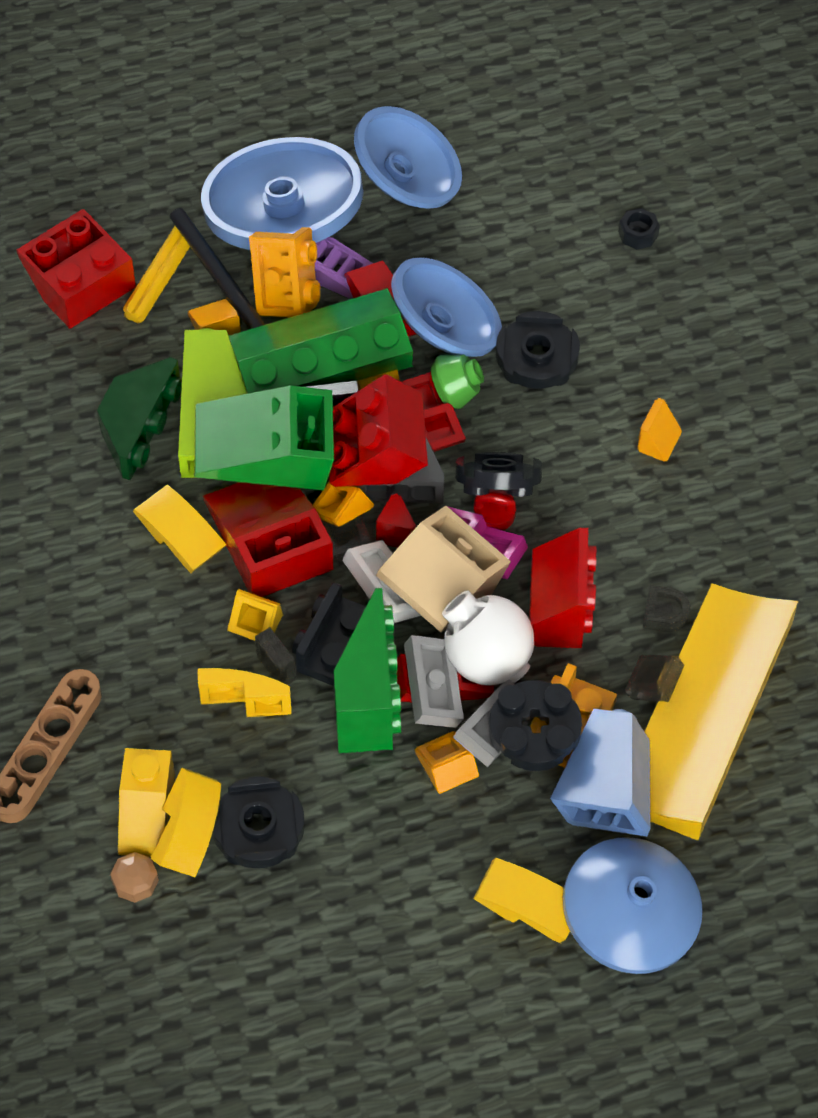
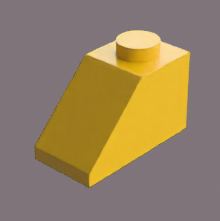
[118,748,175,857]

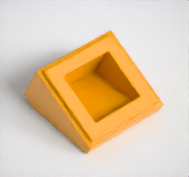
[188,299,241,336]
[637,398,682,461]
[313,482,374,527]
[414,731,479,794]

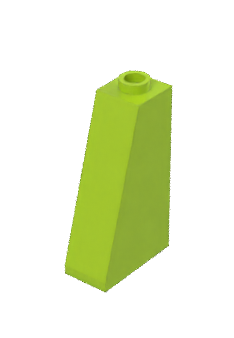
[178,328,247,478]

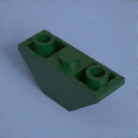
[97,357,182,480]

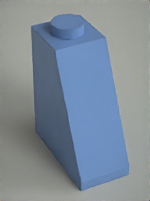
[550,709,651,837]

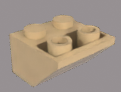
[376,506,511,632]

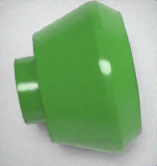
[431,354,484,410]

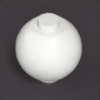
[442,590,534,685]

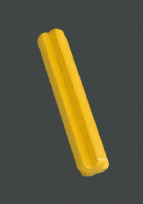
[123,226,190,323]

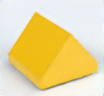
[227,589,283,645]

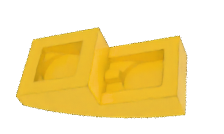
[133,484,227,573]
[198,668,292,717]
[151,768,221,877]
[473,858,570,943]

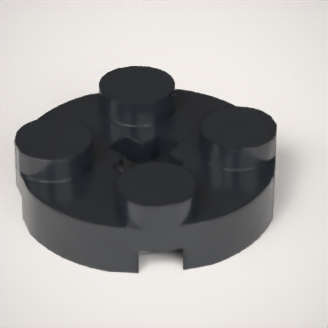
[496,311,580,389]
[455,452,542,497]
[489,680,582,771]
[212,776,305,869]

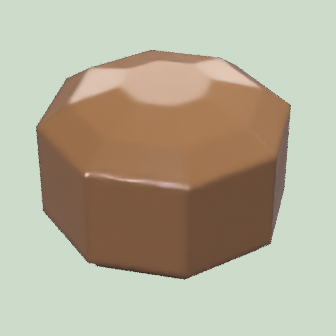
[110,852,159,903]

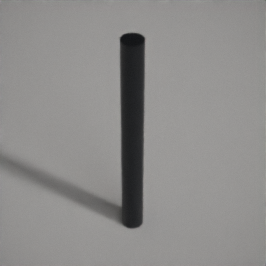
[169,208,266,329]

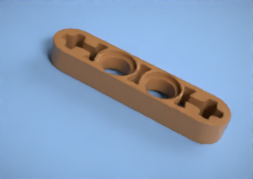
[0,669,102,823]

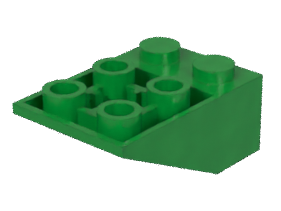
[194,385,334,491]
[334,588,401,753]

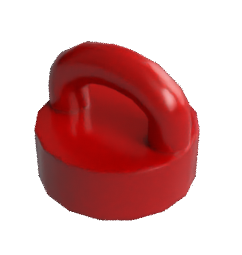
[473,489,516,531]

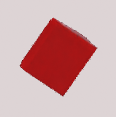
[376,493,416,548]

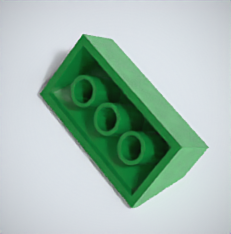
[229,288,413,394]

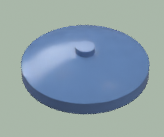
[201,137,363,250]

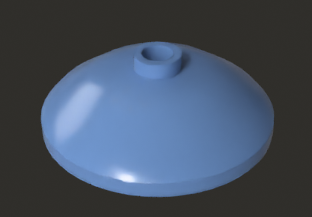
[354,106,462,209]
[391,258,502,357]
[563,837,702,974]

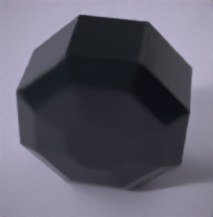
[618,208,660,250]

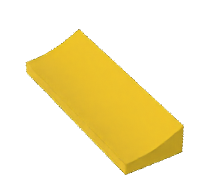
[644,583,798,841]

